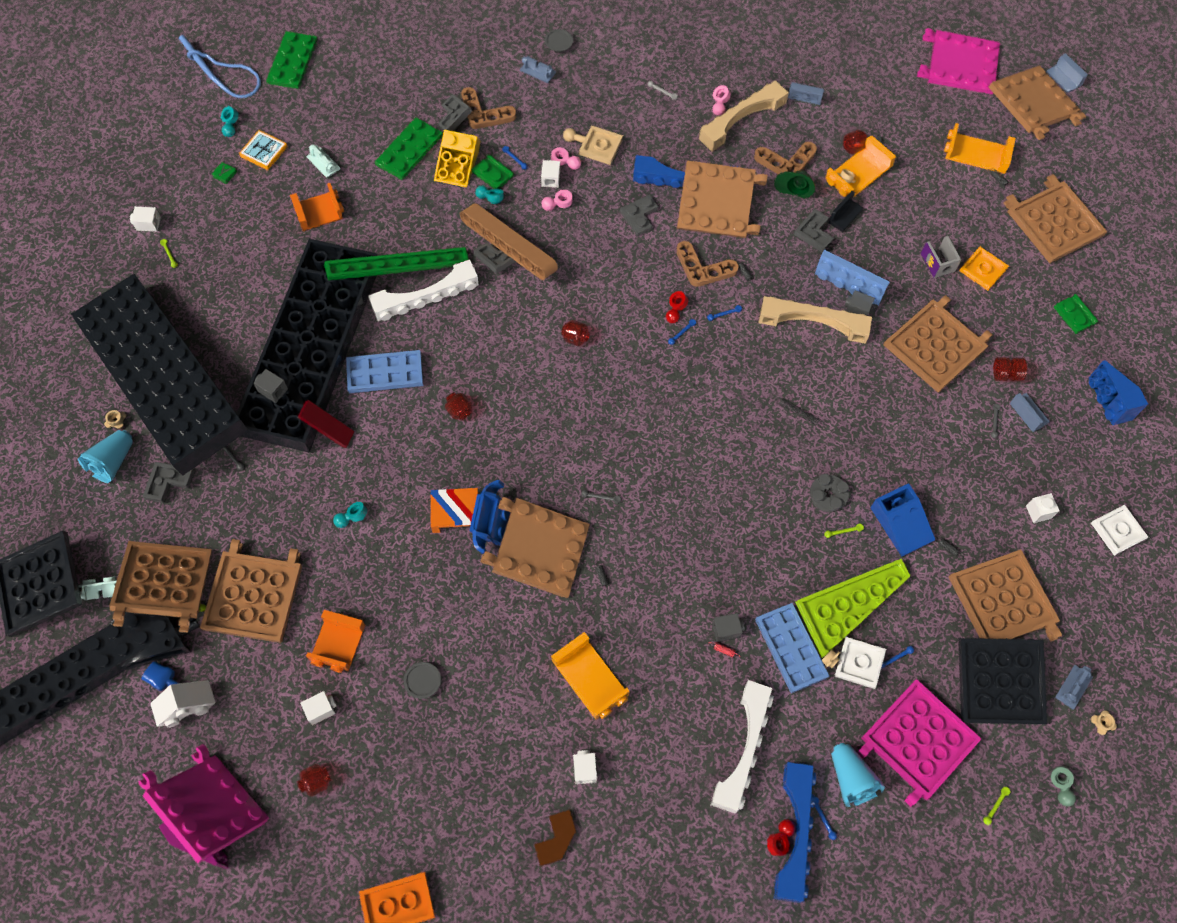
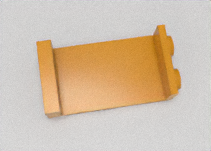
[944,123,1016,174]
[825,135,896,197]
[551,632,630,720]

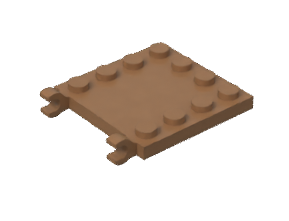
[989,65,1086,140]
[677,160,768,238]
[1003,174,1107,263]
[884,295,993,393]
[480,497,590,598]
[200,539,302,643]
[109,541,212,632]
[948,550,1062,642]

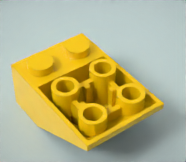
[434,130,481,187]

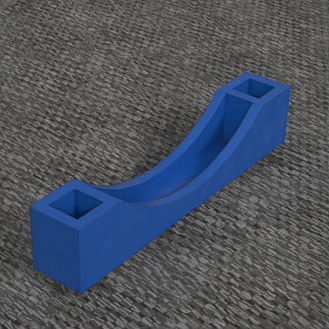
[633,155,735,188]
[774,762,816,903]

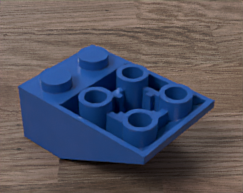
[1089,360,1148,425]
[870,483,935,557]

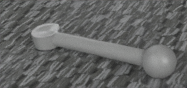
[648,81,678,100]

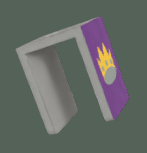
[921,236,961,278]

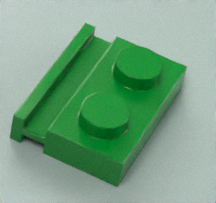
[472,155,514,189]
[1054,294,1098,334]

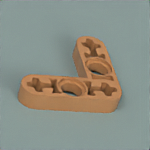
[461,87,516,129]
[754,142,817,175]
[676,241,738,287]

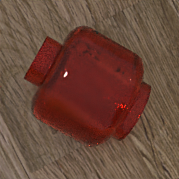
[843,130,868,154]
[561,320,590,346]
[444,392,473,421]
[296,764,331,797]

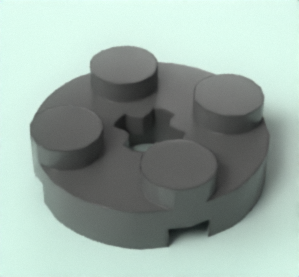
[809,474,849,512]

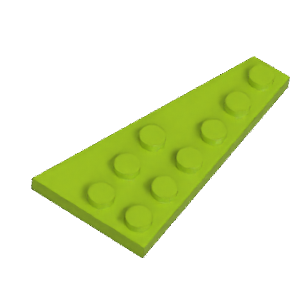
[795,558,910,658]

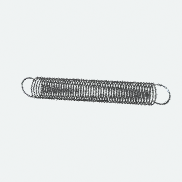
[775,397,824,426]

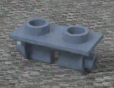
[520,56,556,83]
[1055,665,1093,710]

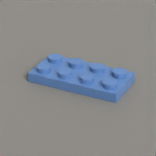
[815,250,890,306]
[346,350,423,393]
[755,603,829,694]

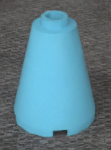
[78,430,133,483]
[831,743,885,807]

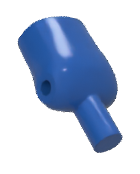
[141,661,180,691]

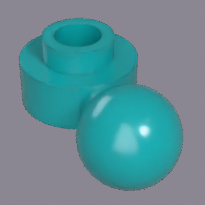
[221,106,238,137]
[475,185,504,204]
[333,502,368,528]

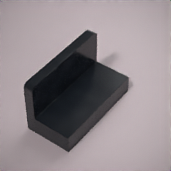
[829,191,863,232]

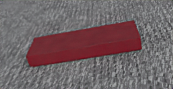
[298,400,355,448]

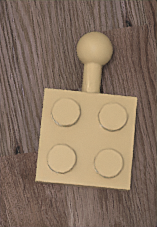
[563,126,623,165]

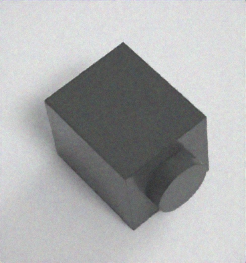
[844,290,875,316]
[254,369,288,403]
[712,613,744,642]

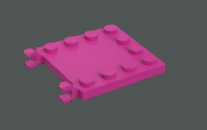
[917,28,1000,94]
[857,679,981,807]
[139,744,269,863]

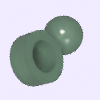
[1051,766,1076,807]

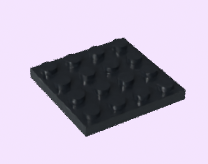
[0,530,82,637]
[958,638,1047,724]

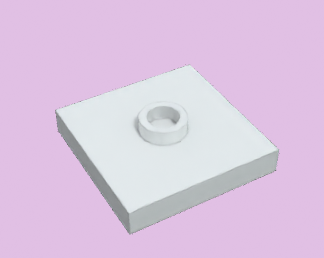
[1091,505,1148,556]
[835,637,886,689]

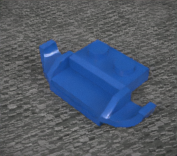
[469,480,511,554]

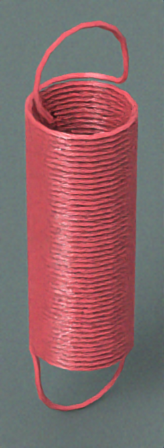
[709,642,741,658]

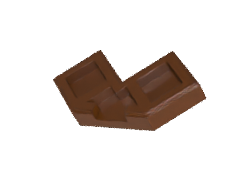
[534,810,576,867]

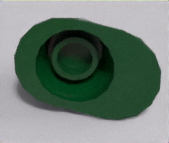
[774,170,815,199]

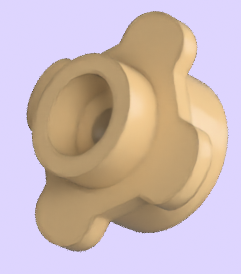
[837,169,855,184]
[104,410,126,429]
[821,649,841,669]
[1091,711,1117,735]

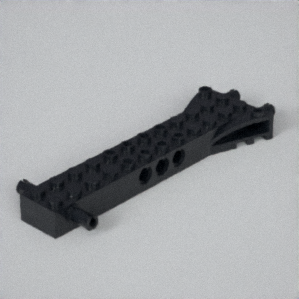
[0,612,200,746]

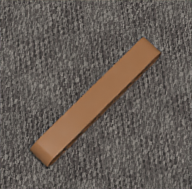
[460,203,558,280]

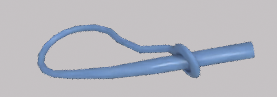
[179,35,261,98]

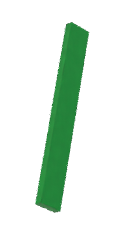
[324,247,469,280]

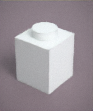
[541,160,560,188]
[130,207,161,232]
[1026,493,1059,523]
[301,691,336,725]
[573,750,597,784]

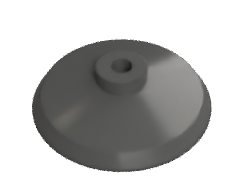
[545,29,573,52]
[403,662,441,699]

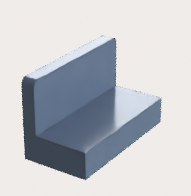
[1046,53,1088,93]
[788,82,824,105]
[1010,393,1050,432]

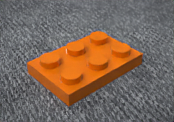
[359,872,435,923]

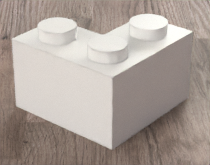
[150,680,215,728]

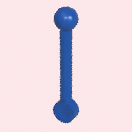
[502,146,528,170]
[707,305,742,321]
[668,319,696,345]
[881,646,914,669]
[814,797,837,840]

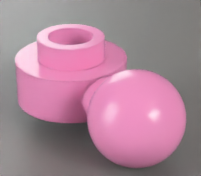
[712,85,731,116]
[551,147,581,170]
[542,190,573,211]

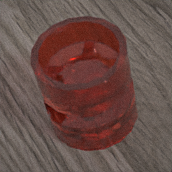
[993,357,1027,382]

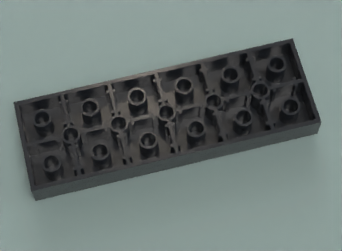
[237,239,378,453]
[71,274,249,476]

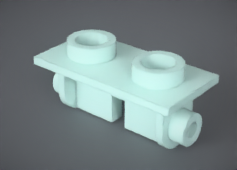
[307,144,340,178]
[78,576,117,601]

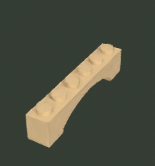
[699,81,789,152]
[758,296,872,344]

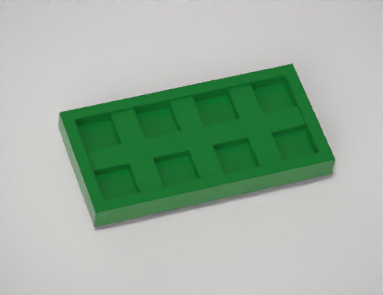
[266,31,318,89]
[375,117,443,180]

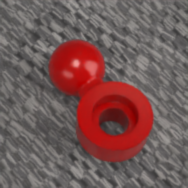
[666,291,688,323]
[767,819,796,856]

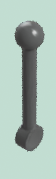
[990,404,1001,438]
[223,446,244,470]
[581,490,621,504]

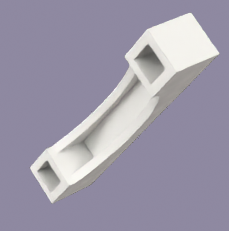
[368,260,479,321]
[711,680,774,813]

